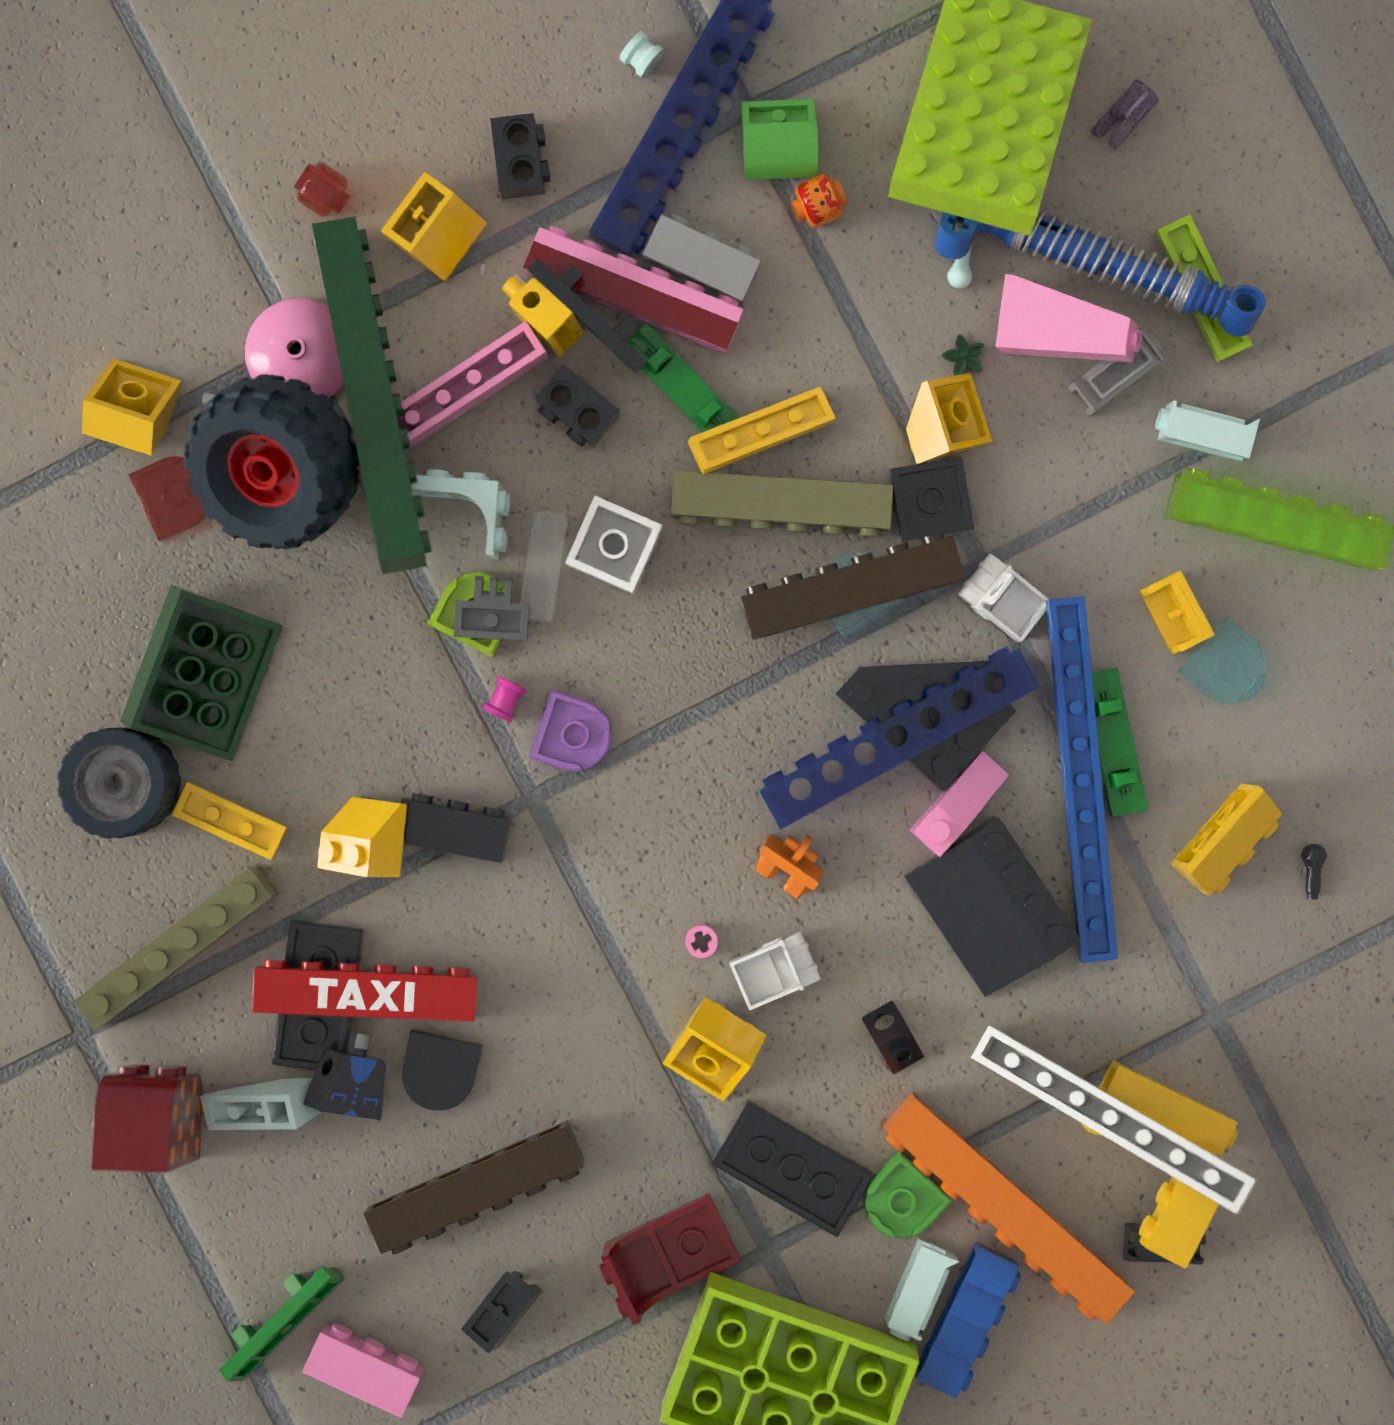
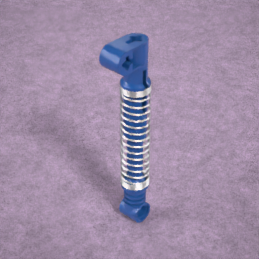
[934,211,1266,337]

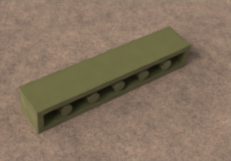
[671,470,893,538]
[74,865,280,1030]

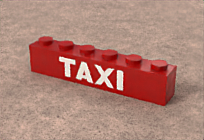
[252,959,477,1022]

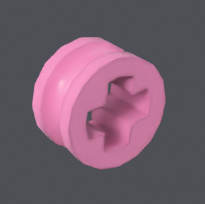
[685,924,718,958]

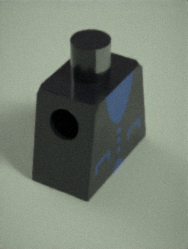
[303,1031,386,1120]

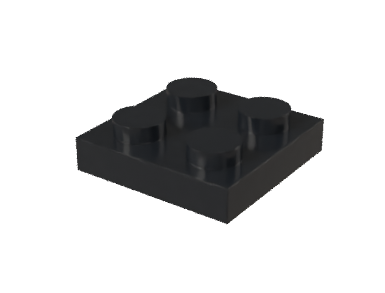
[889,457,974,542]

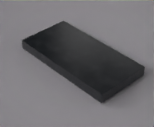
[271,920,364,1070]
[712,1100,874,1237]

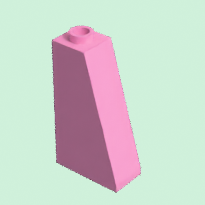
[995,274,1142,362]

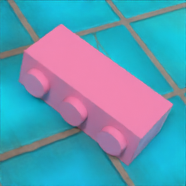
[302,1323,424,1418]

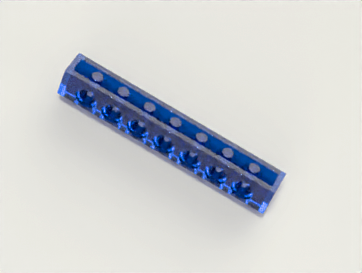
[589,0,775,257]
[759,646,1040,830]

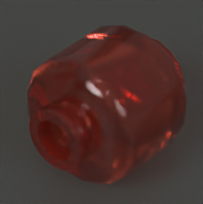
[294,162,350,217]

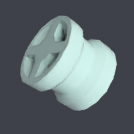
[620,31,665,79]

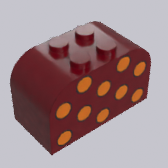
[91,1064,203,1173]

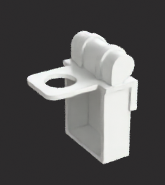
[958,553,1049,642]
[729,932,821,1011]

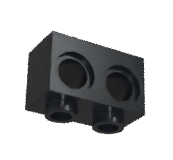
[490,113,551,199]
[535,364,621,448]

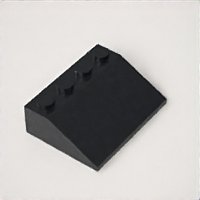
[904,816,1081,997]

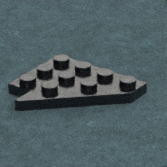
[835,660,1016,791]

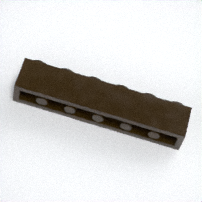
[740,532,966,641]
[364,1120,585,1255]

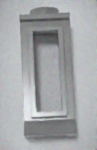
[1067,330,1165,416]

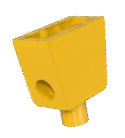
[502,275,585,358]

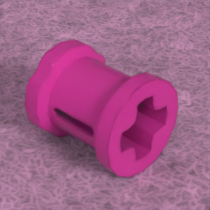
[482,676,527,722]

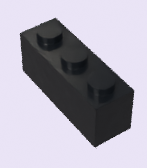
[401,792,512,863]

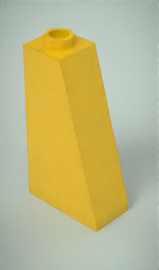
[1081,1060,1238,1155]

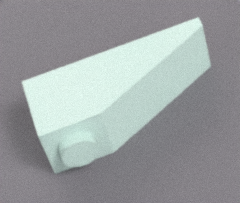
[200,1078,321,1130]

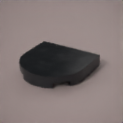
[402,1030,482,1111]

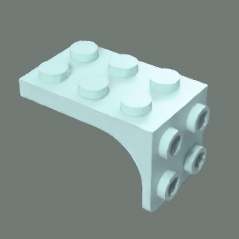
[411,469,510,560]

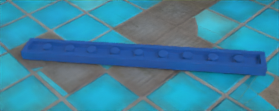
[1046,596,1118,963]

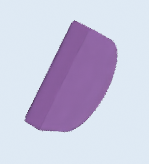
[529,689,612,771]

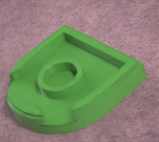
[865,1150,953,1238]

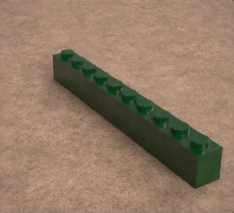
[312,216,432,575]

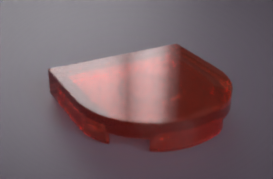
[128,456,207,541]

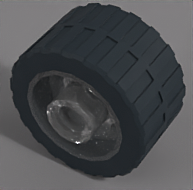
[57,728,181,839]

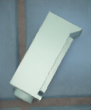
[1155,400,1260,462]
[884,1238,959,1341]

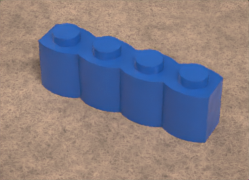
[914,1242,1021,1398]

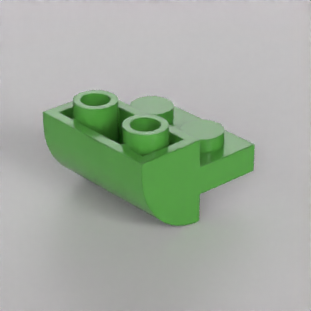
[741,99,818,180]

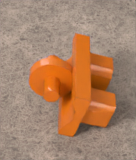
[755,834,825,899]

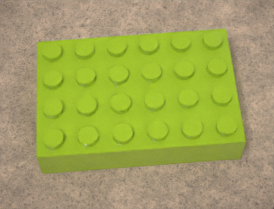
[888,0,1093,236]
[660,1272,919,1425]

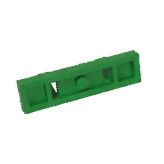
[627,322,739,433]
[1092,668,1148,817]
[218,1267,345,1382]

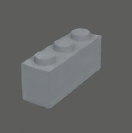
[643,214,761,307]

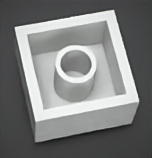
[565,496,663,595]

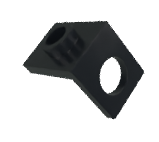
[861,1001,924,1074]

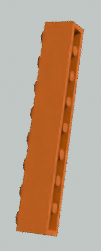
[883,1092,1135,1325]

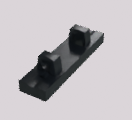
[526,258,646,372]

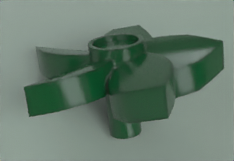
[941,334,984,376]

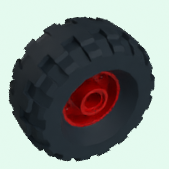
[184,374,360,550]

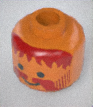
[791,174,848,228]

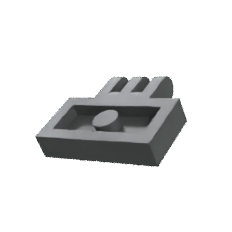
[454,576,530,641]

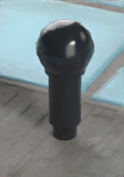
[1301,844,1327,900]

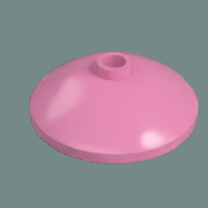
[245,298,344,399]

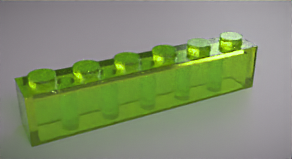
[1164,468,1394,571]

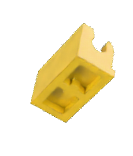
[1138,570,1215,655]

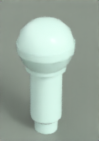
[947,245,973,289]

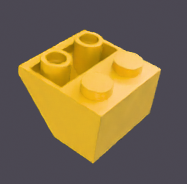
[381,171,488,282]

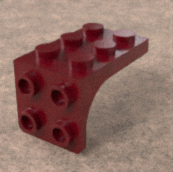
[599,1193,741,1325]

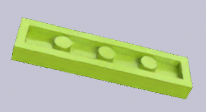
[1155,214,1253,363]

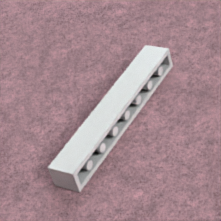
[971,1026,1257,1214]

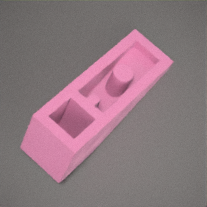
[909,750,1009,857]

